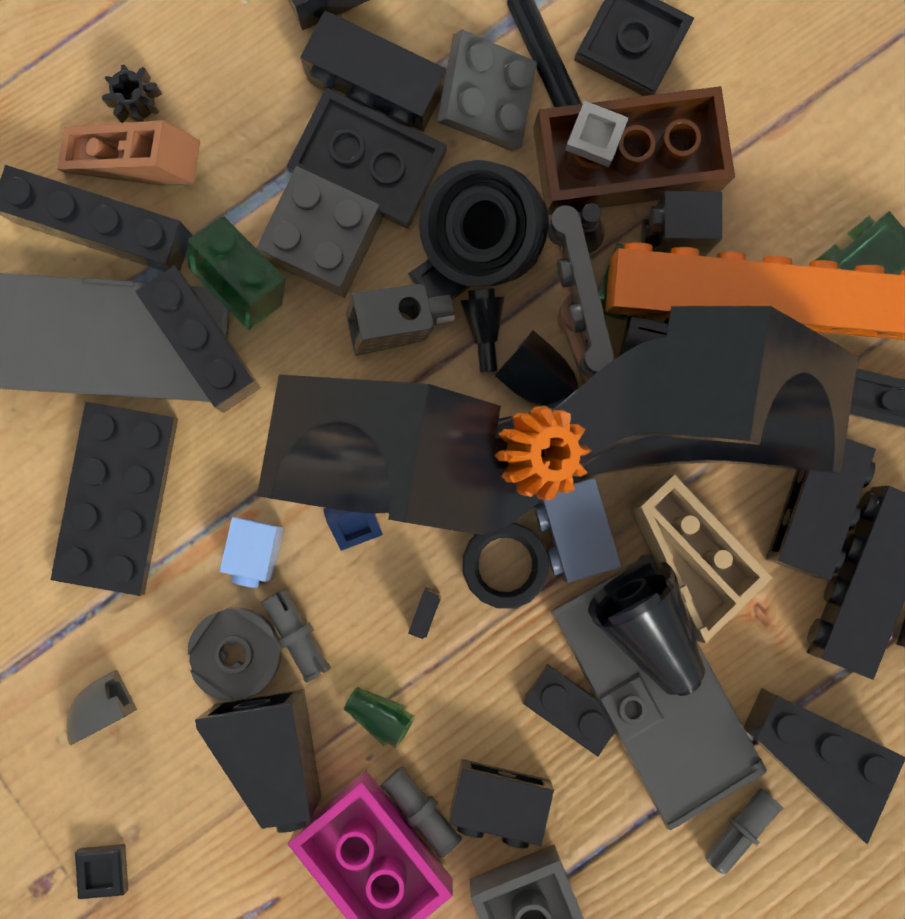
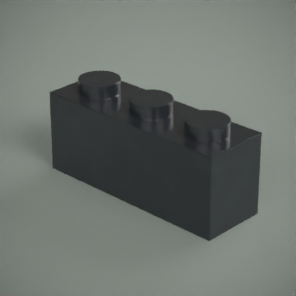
[300,10,446,132]
[135,265,261,413]
[765,438,876,580]

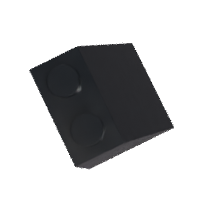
[195,689,322,833]

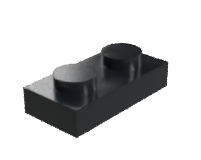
[522,664,614,757]

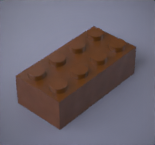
[533,86,735,215]

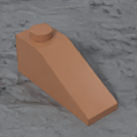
[57,120,200,185]

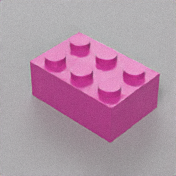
[287,770,453,919]

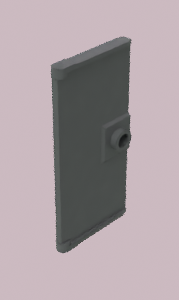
[0,273,231,402]
[550,554,767,830]

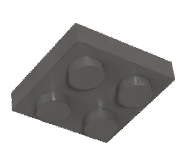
[437,29,537,151]

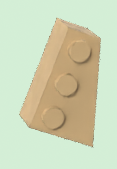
[630,474,773,643]

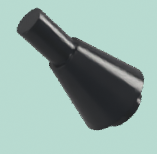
[577,203,605,253]
[460,288,505,373]

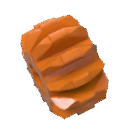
[494,406,592,500]

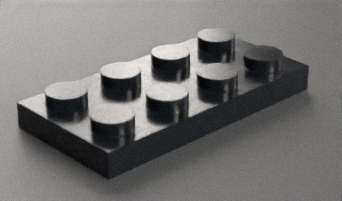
[50,402,178,596]

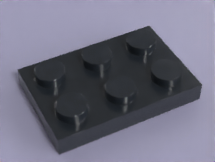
[286,87,447,229]

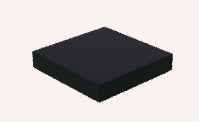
[574,0,694,96]

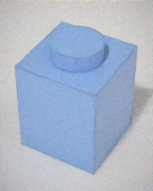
[220,517,284,588]

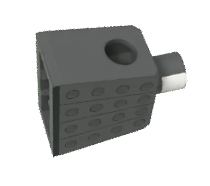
[346,284,455,356]

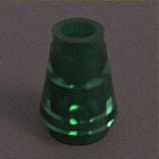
[344,687,415,748]

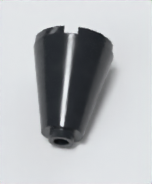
[588,562,706,696]

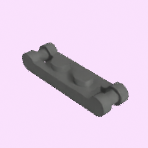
[548,206,614,378]

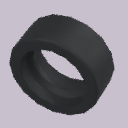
[463,522,549,609]

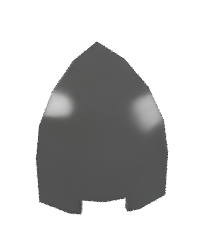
[66,670,137,745]

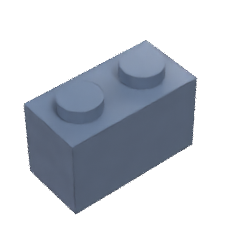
[534,478,621,583]

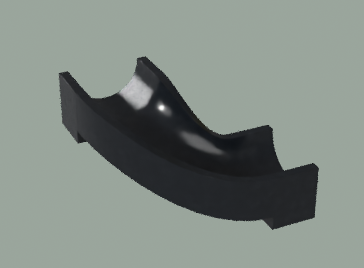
[257,306,859,535]

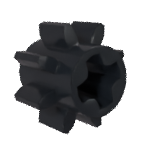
[102,65,162,123]

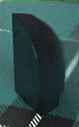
[495,330,578,405]

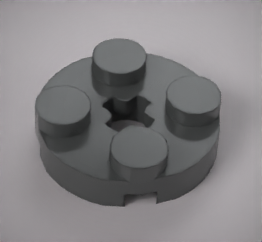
[188,607,282,701]

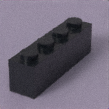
[0,165,192,272]
[807,486,905,680]

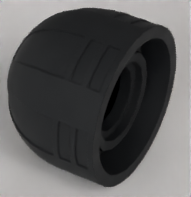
[419,160,549,287]

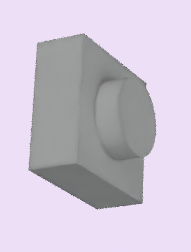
[565,100,628,167]

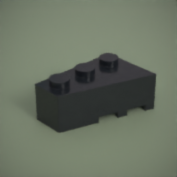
[744,688,905,845]

